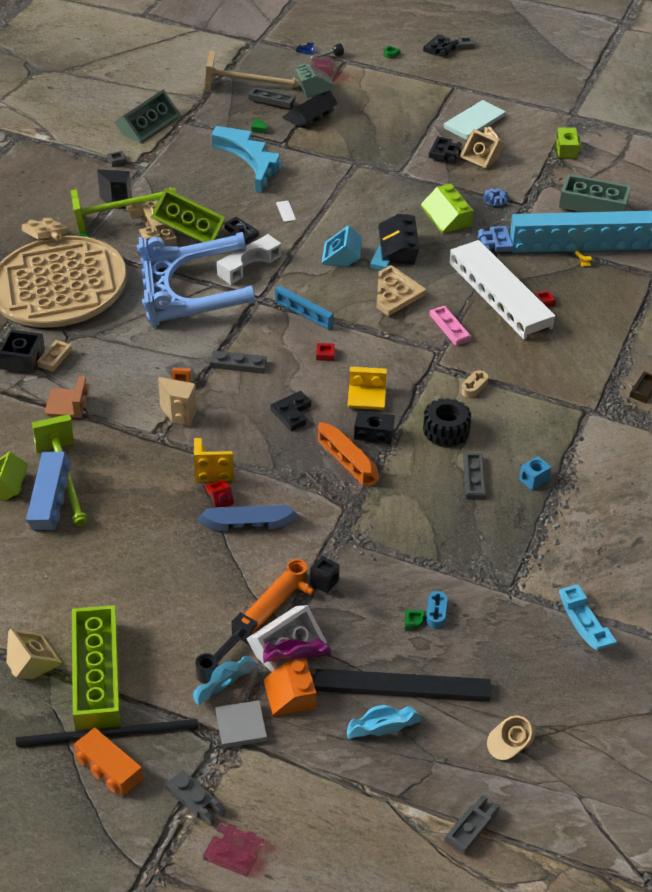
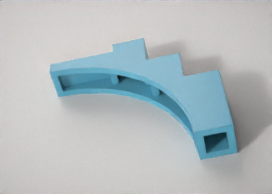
[212,126,282,193]

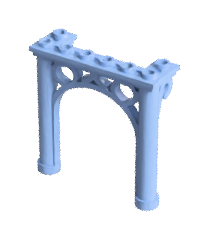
[136,232,256,329]

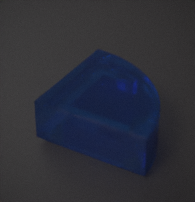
[296,42,314,55]

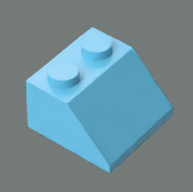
[322,225,363,267]

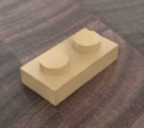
[37,340,72,372]

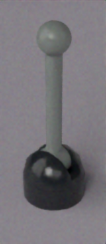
[310,43,344,61]

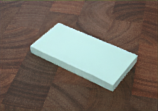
[444,100,506,140]

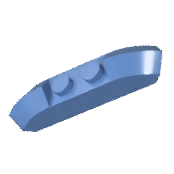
[197,505,299,532]

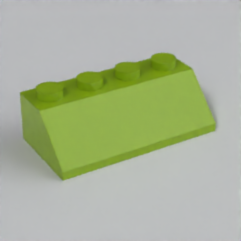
[150,188,225,243]

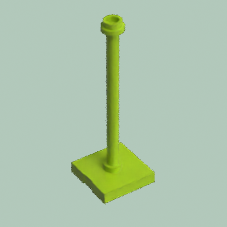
[70,187,176,235]
[32,414,87,527]

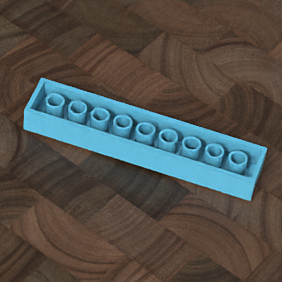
[510,211,652,253]

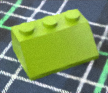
[421,184,473,234]

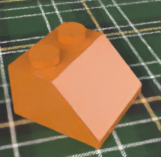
[263,658,316,717]

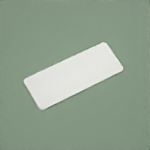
[276,201,296,222]

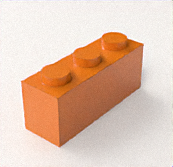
[74,727,143,798]

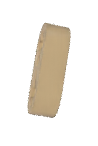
[461,370,488,398]

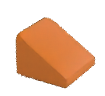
[172,368,191,383]

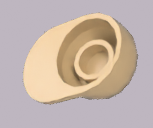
[487,715,535,760]

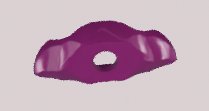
[263,638,331,663]

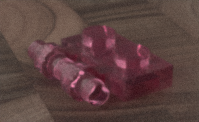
[203,822,264,877]

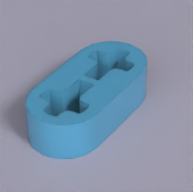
[426,591,447,629]

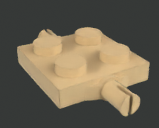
[22,218,68,241]

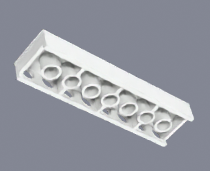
[450,240,555,339]

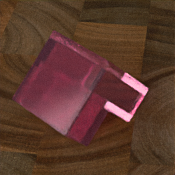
[313,57,334,77]

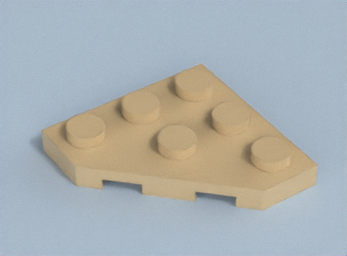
[377,265,426,316]

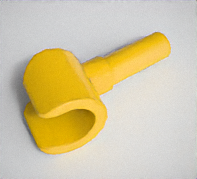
[575,251,592,266]

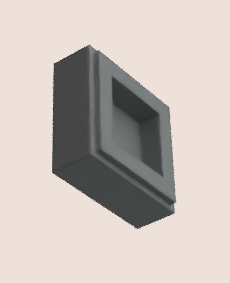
[458,37,474,49]
[107,151,127,167]

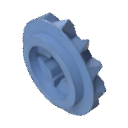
[483,188,509,206]

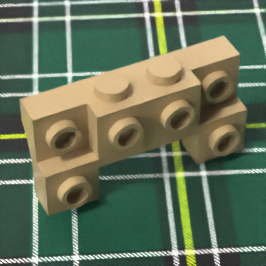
[126,200,177,247]

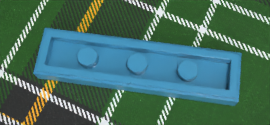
[275,286,334,330]

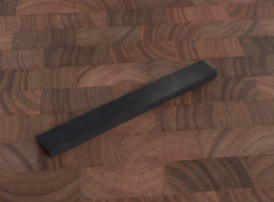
[314,668,491,701]

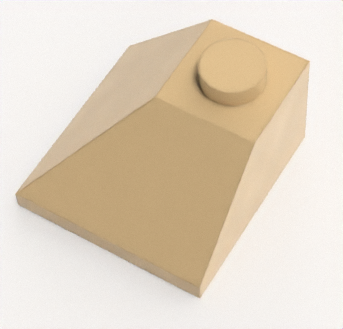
[6,629,62,680]

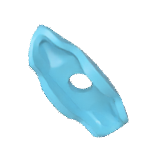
[193,656,259,706]
[347,705,421,739]

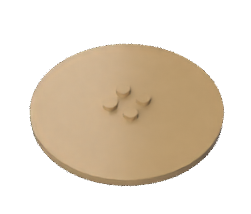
[0,236,127,328]

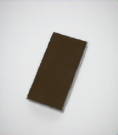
[629,371,652,403]

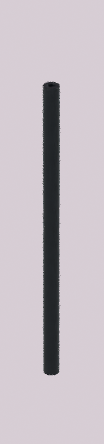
[16,719,198,746]

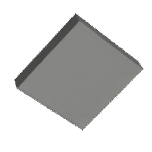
[215,700,267,749]

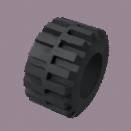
[423,398,471,447]

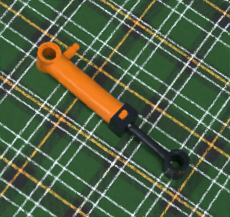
[195,559,314,684]

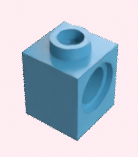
[519,456,551,491]

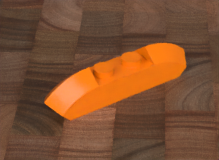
[318,422,379,486]

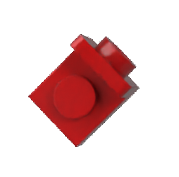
[205,480,234,508]

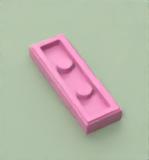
[430,306,471,346]

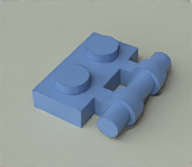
[478,226,513,253]

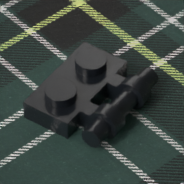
[423,34,459,57]
[429,136,462,164]

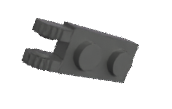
[166,770,226,825]
[444,795,500,855]

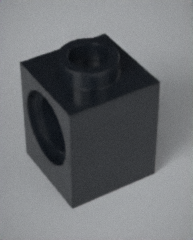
[310,555,340,593]

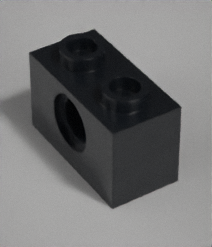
[354,411,395,444]

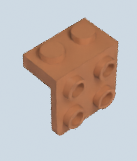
[45,376,90,418]

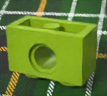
[556,127,581,158]

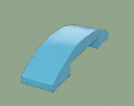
[559,584,617,650]

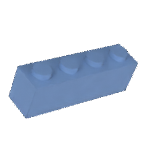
[26,452,72,530]

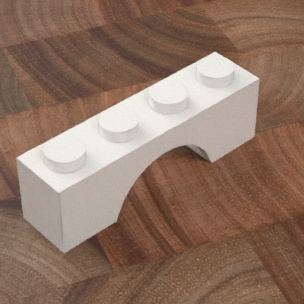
[217,234,281,285]

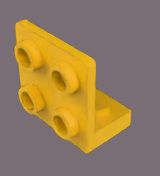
[347,367,387,410]
[194,438,234,482]

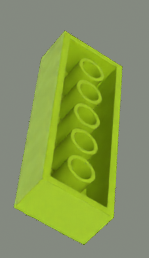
[72,605,121,731]

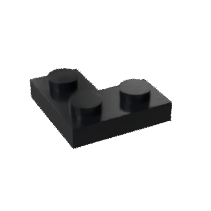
[223,216,259,244]
[270,391,311,431]

